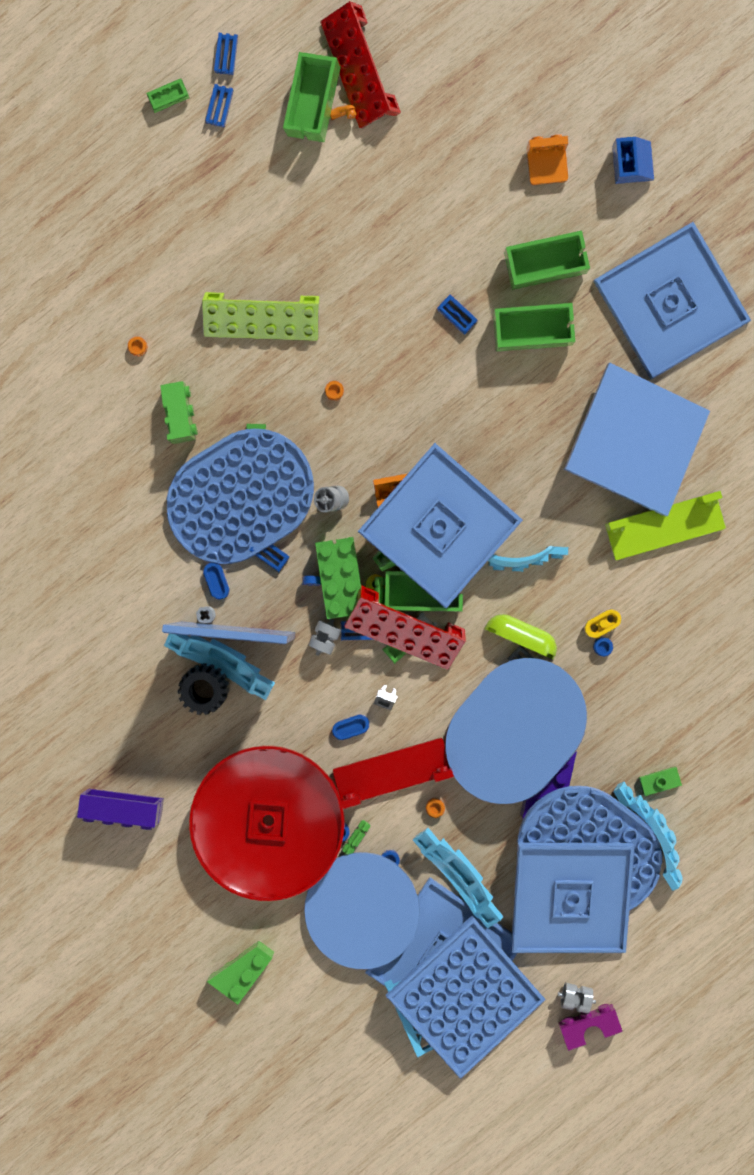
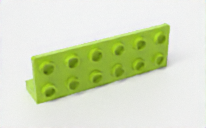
[202,292,320,341]
[605,491,726,560]

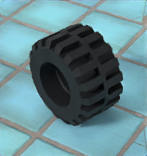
[178,663,230,715]

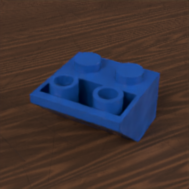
[612,136,654,184]

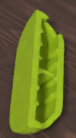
[484,614,557,660]

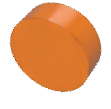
[128,336,148,357]
[325,381,344,401]
[426,798,445,818]

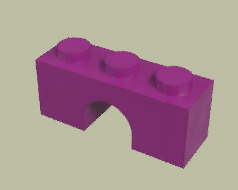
[558,1004,623,1051]

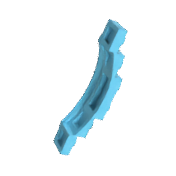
[488,546,569,572]
[164,634,275,700]
[613,782,683,891]
[413,828,503,928]

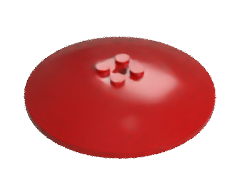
[189,745,344,901]

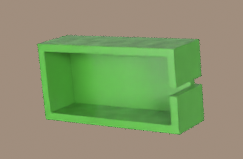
[283,52,341,142]
[504,230,590,290]
[493,303,575,352]
[315,537,361,619]
[385,571,463,612]

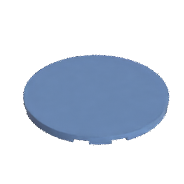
[305,852,420,969]

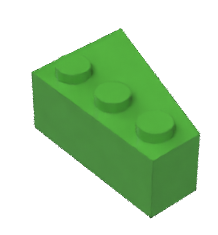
[160,381,198,444]
[207,941,274,1005]

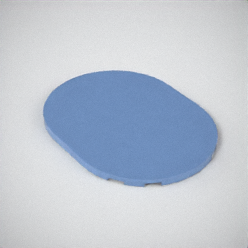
[167,429,314,564]
[446,658,587,804]
[517,786,662,911]

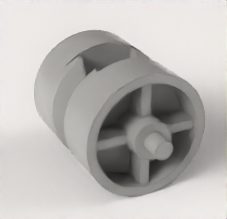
[314,485,349,512]
[308,619,341,656]
[557,982,596,1014]

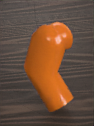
[330,105,357,120]

